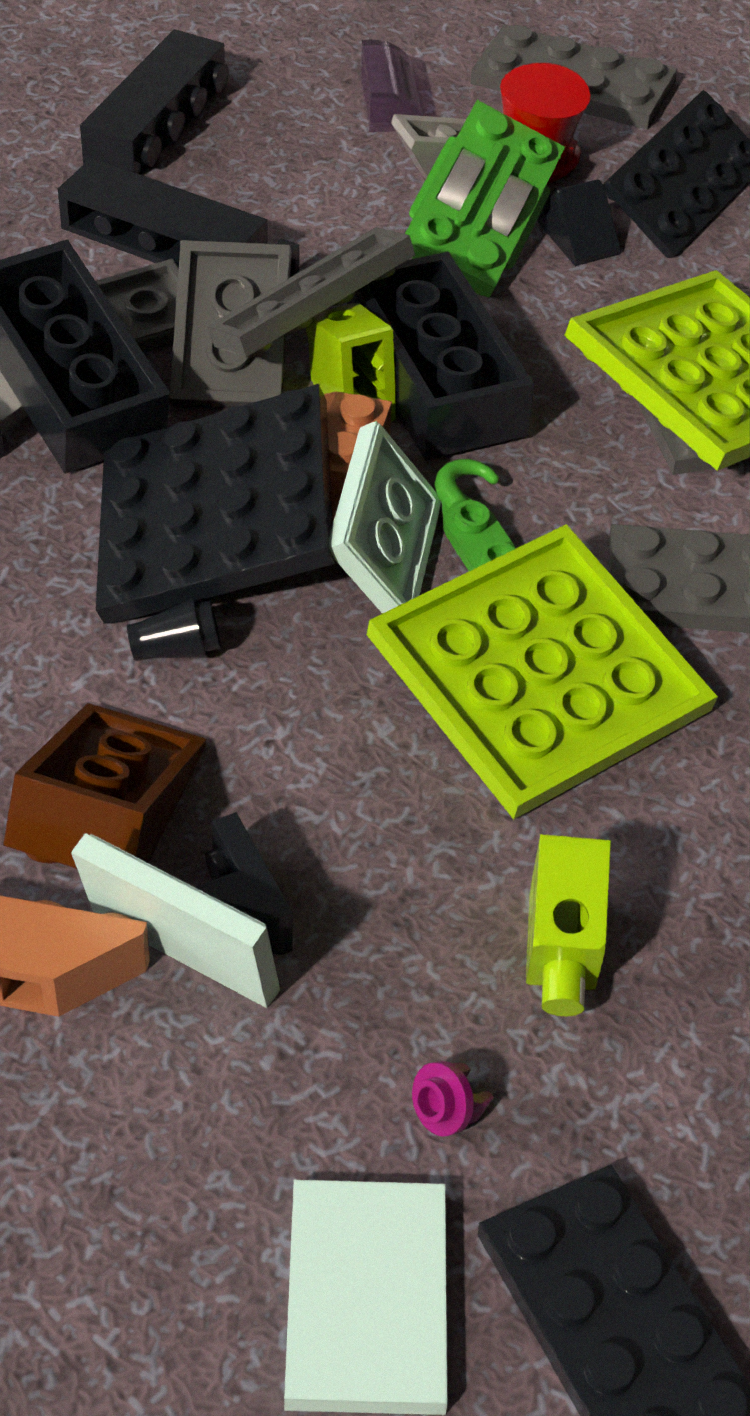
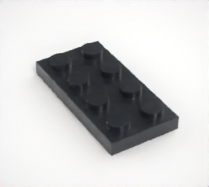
[477,1164,750,1416]

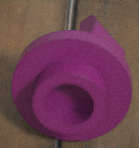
[412,1061,494,1136]

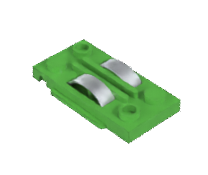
[405,100,565,297]

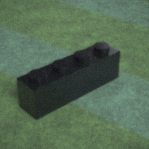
[80,29,229,175]
[58,157,268,267]

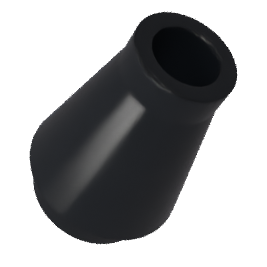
[127,598,221,661]

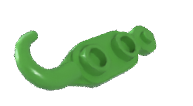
[434,459,516,571]

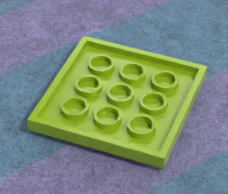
[564,270,750,471]
[366,524,718,820]

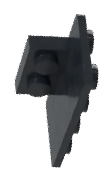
[603,90,750,258]

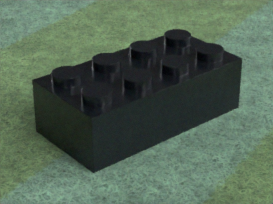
[0,239,171,474]
[347,252,534,460]

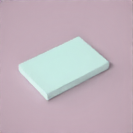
[329,421,441,614]
[71,833,280,1008]
[284,1180,447,1415]

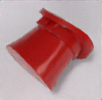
[500,63,591,184]

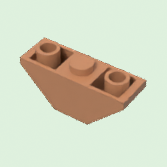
[0,895,150,1017]

